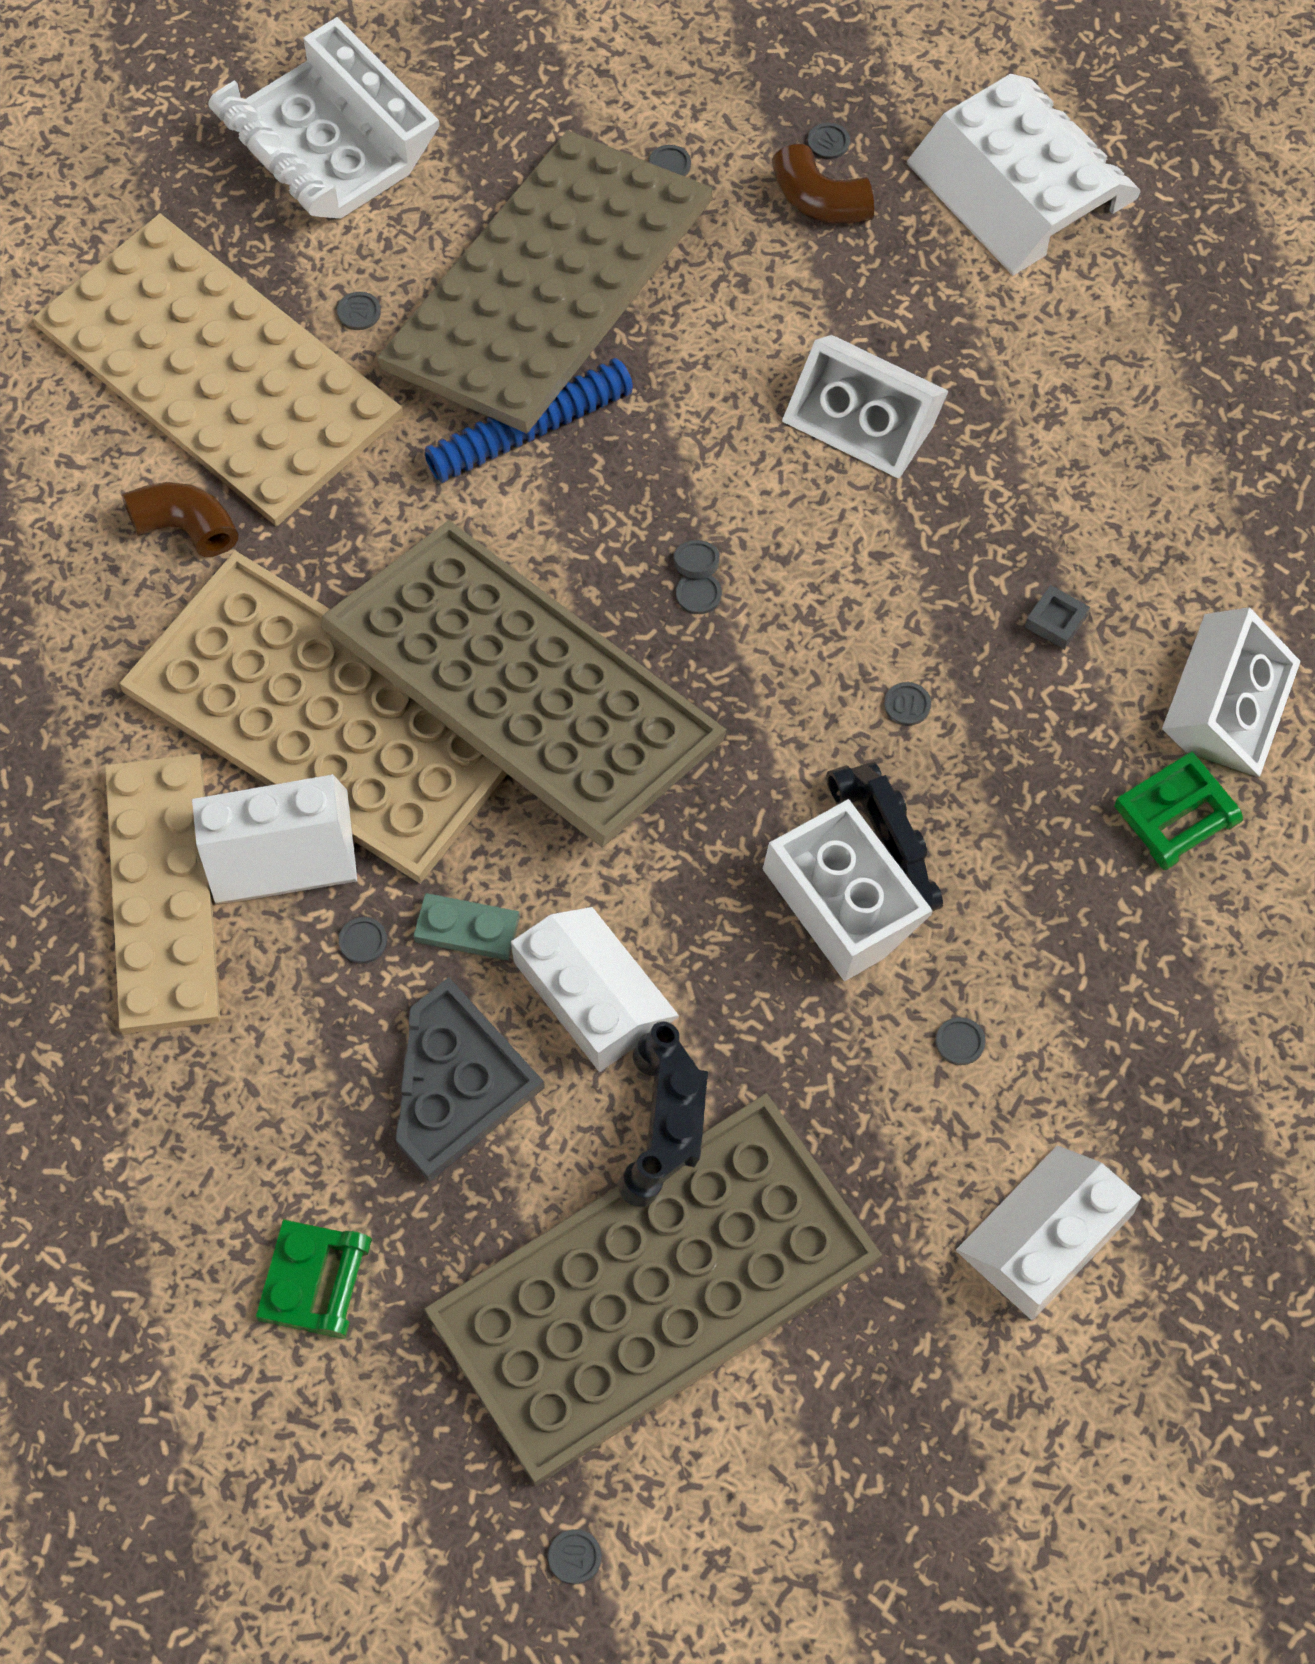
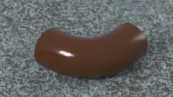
[771,144,875,223]
[121,482,239,557]

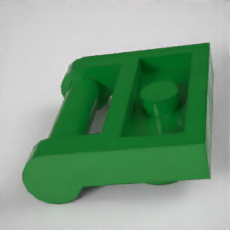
[1114,751,1243,871]
[256,1219,372,1339]

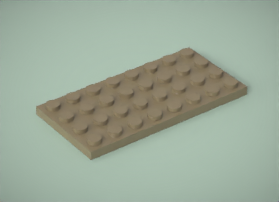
[377,130,713,433]
[321,520,727,848]
[424,1093,882,1487]

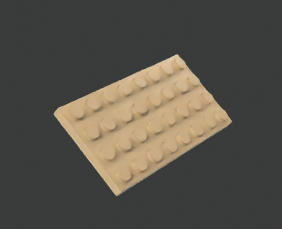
[32,213,404,527]
[119,551,507,884]

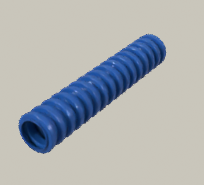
[424,358,633,483]

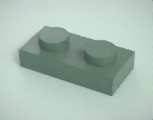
[413,893,520,961]

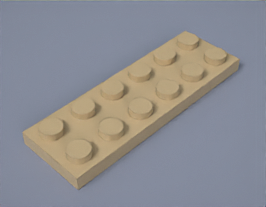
[105,754,220,1034]

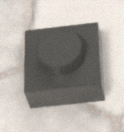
[1025,585,1090,650]

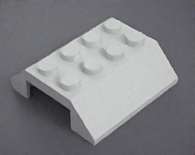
[209,17,440,219]
[907,74,1140,276]

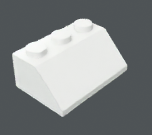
[782,335,948,479]
[1162,607,1301,777]
[192,774,357,904]
[763,799,933,981]
[511,907,679,1072]
[956,1145,1141,1321]

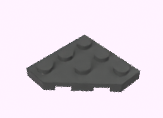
[396,977,545,1182]

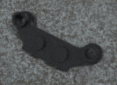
[826,761,943,911]
[618,1021,708,1207]

